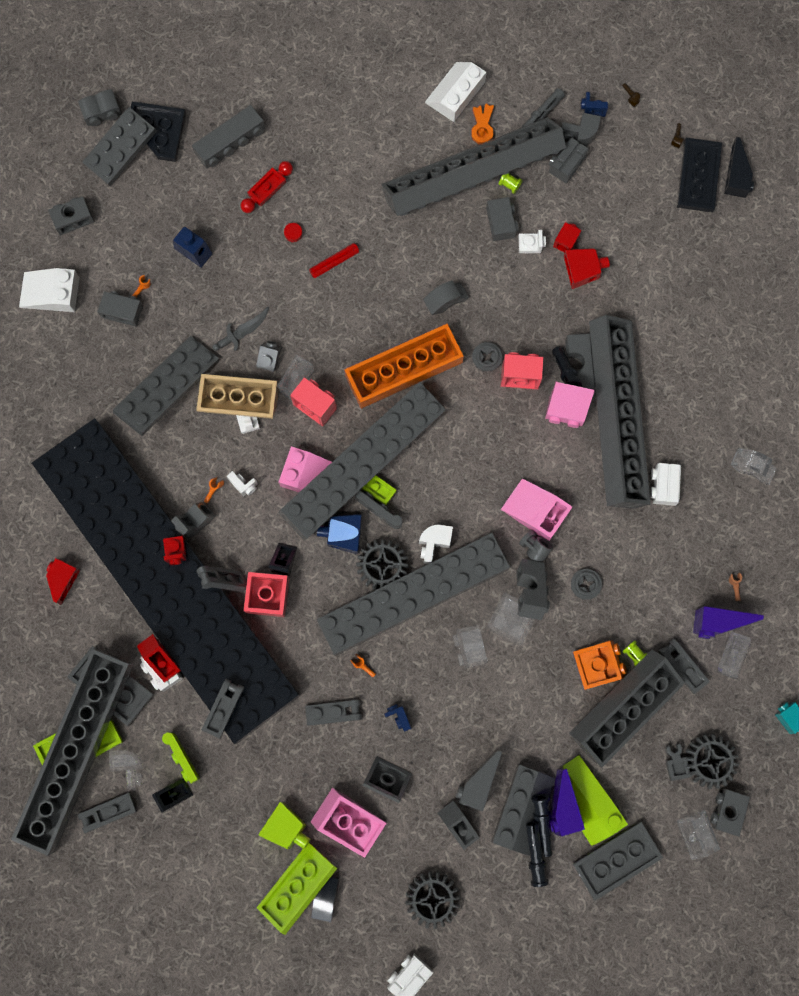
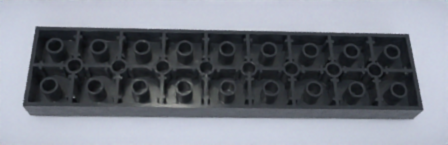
[32,418,300,744]

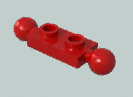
[240,161,293,213]

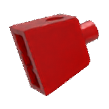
[564,249,610,289]

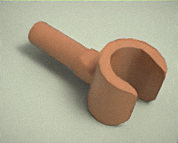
[729,573,742,601]

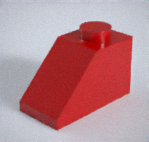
[46,558,80,605]
[137,634,181,683]

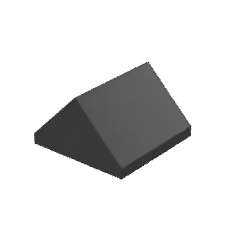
[362,756,412,803]

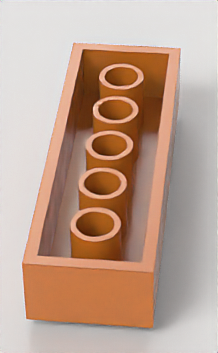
[344,324,464,409]

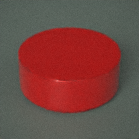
[284,223,302,242]

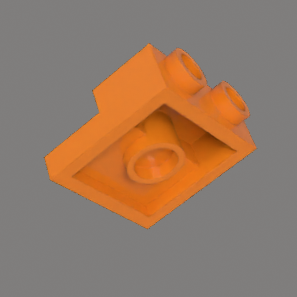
[573,640,627,690]

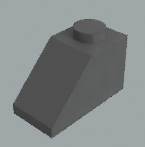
[437,801,480,850]

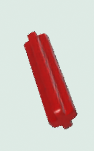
[309,243,359,278]

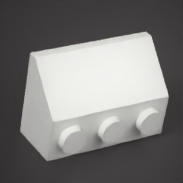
[425,62,486,122]

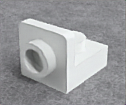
[518,230,546,253]
[227,471,258,497]

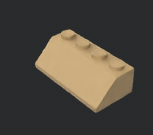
[196,374,279,419]

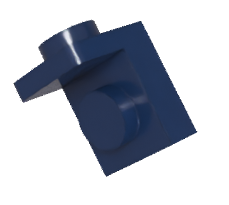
[581,92,608,117]
[384,704,411,732]

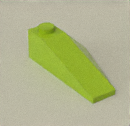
[563,755,628,846]

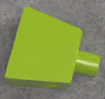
[258,802,310,849]

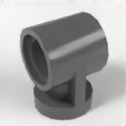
[519,530,553,562]

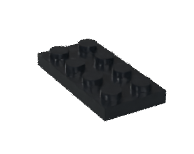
[677,137,722,213]

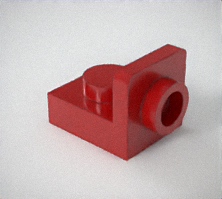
[163,536,187,565]

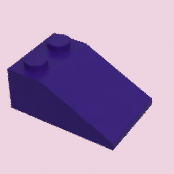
[693,606,764,639]
[549,769,585,837]

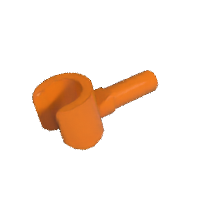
[132,275,151,297]
[204,477,224,503]
[350,654,376,677]

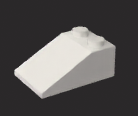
[19,268,80,312]

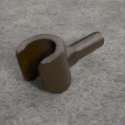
[622,83,640,107]
[671,123,684,149]

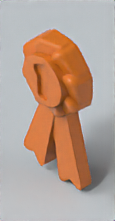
[471,104,494,144]

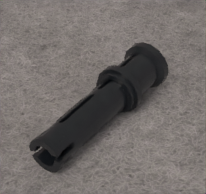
[552,346,582,387]
[531,794,553,857]
[526,822,549,887]

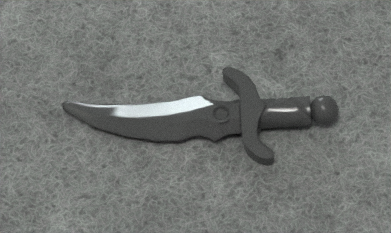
[212,307,269,351]

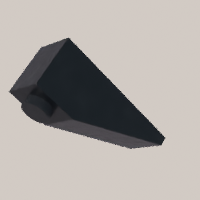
[724,137,754,198]

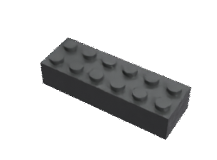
[569,650,685,768]

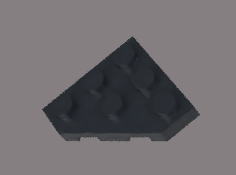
[130,101,186,162]

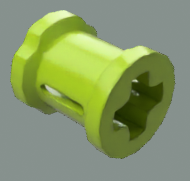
[498,173,522,194]
[622,640,647,666]

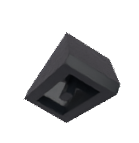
[269,543,297,576]
[152,778,193,813]

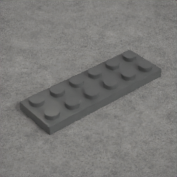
[113,336,219,436]

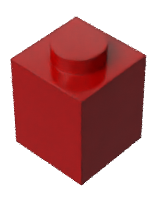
[553,222,582,253]

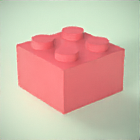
[501,352,543,389]
[290,378,337,426]
[244,572,289,617]

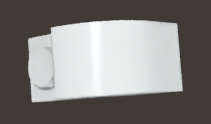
[419,525,453,564]

